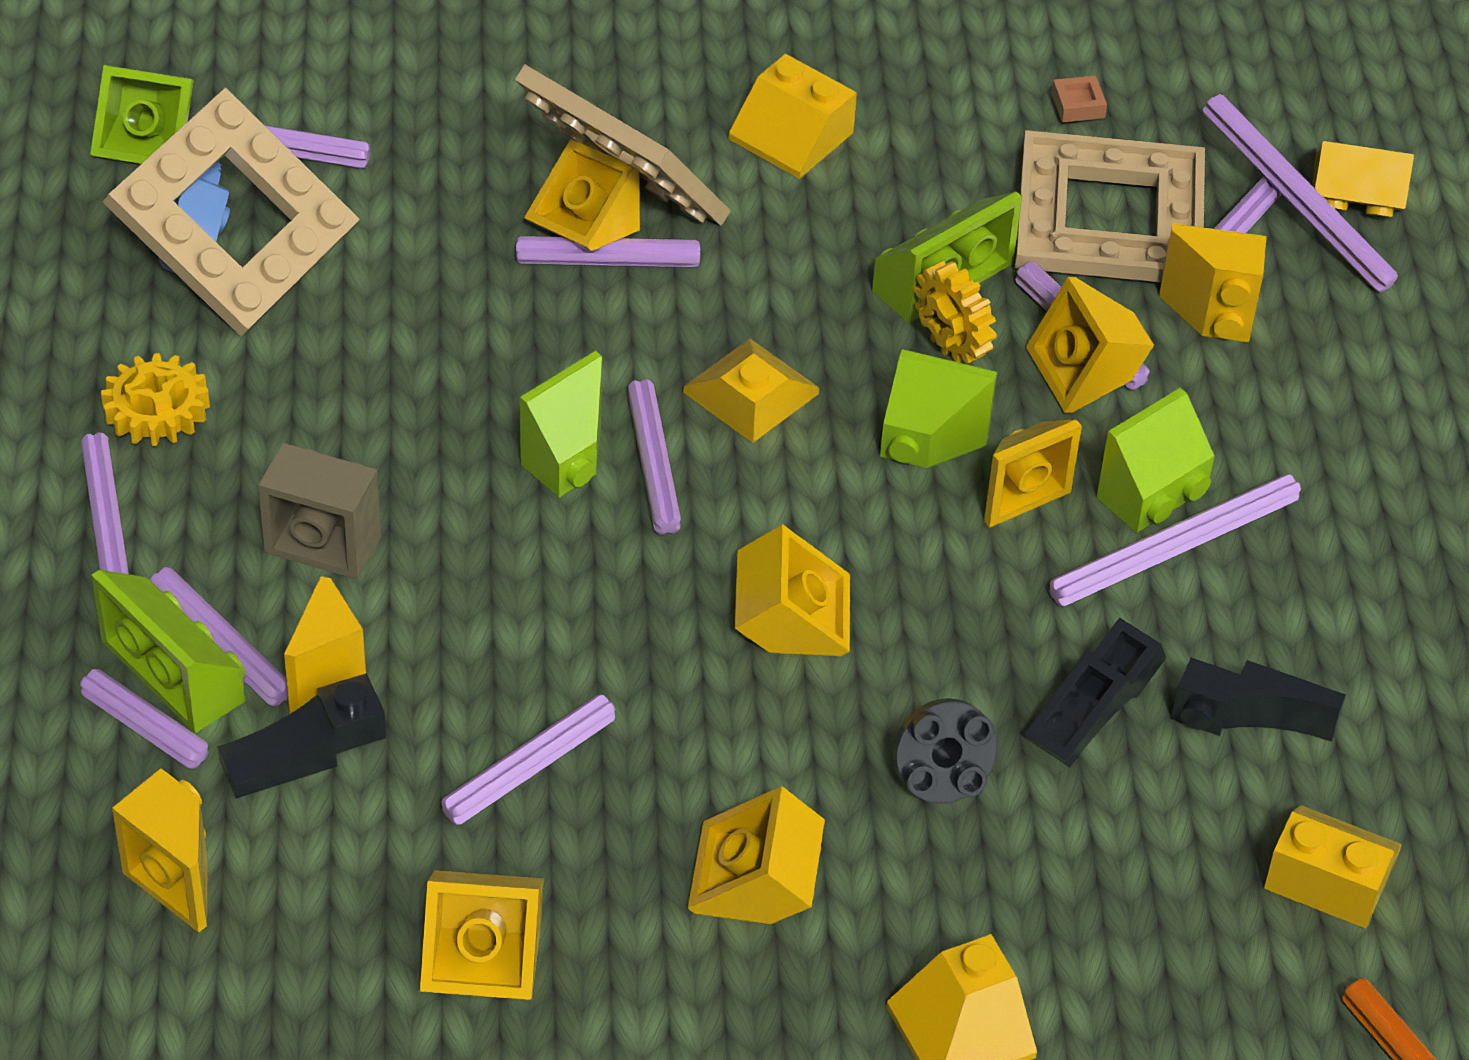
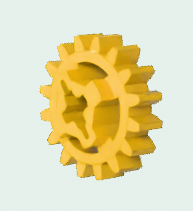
[913,261,997,364]
[101,353,210,446]

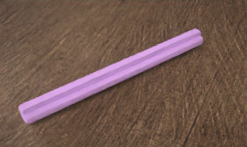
[1203,94,1398,293]
[1049,474,1301,607]

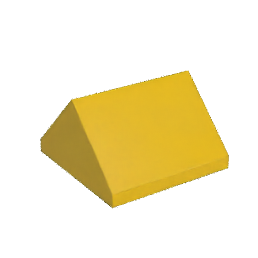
[524,139,640,251]
[284,576,366,714]

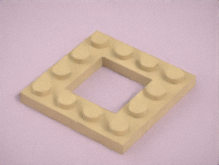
[515,64,731,226]
[103,87,360,337]
[1015,130,1205,282]

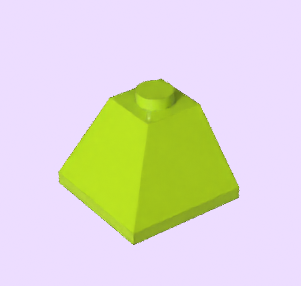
[90,65,194,164]
[880,349,997,468]
[520,351,602,498]

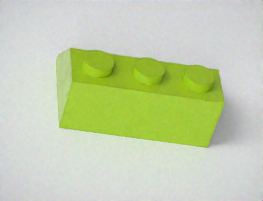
[872,191,1022,323]
[91,570,246,734]

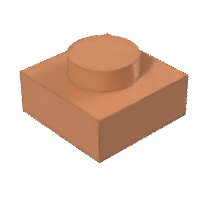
[1051,75,1107,122]

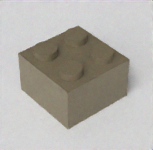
[258,443,381,580]

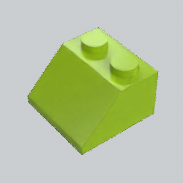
[1097,388,1214,533]

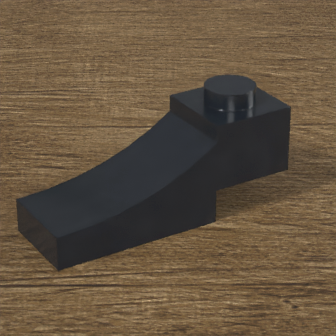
[1025,617,1166,768]
[1171,657,1346,742]
[217,673,386,798]

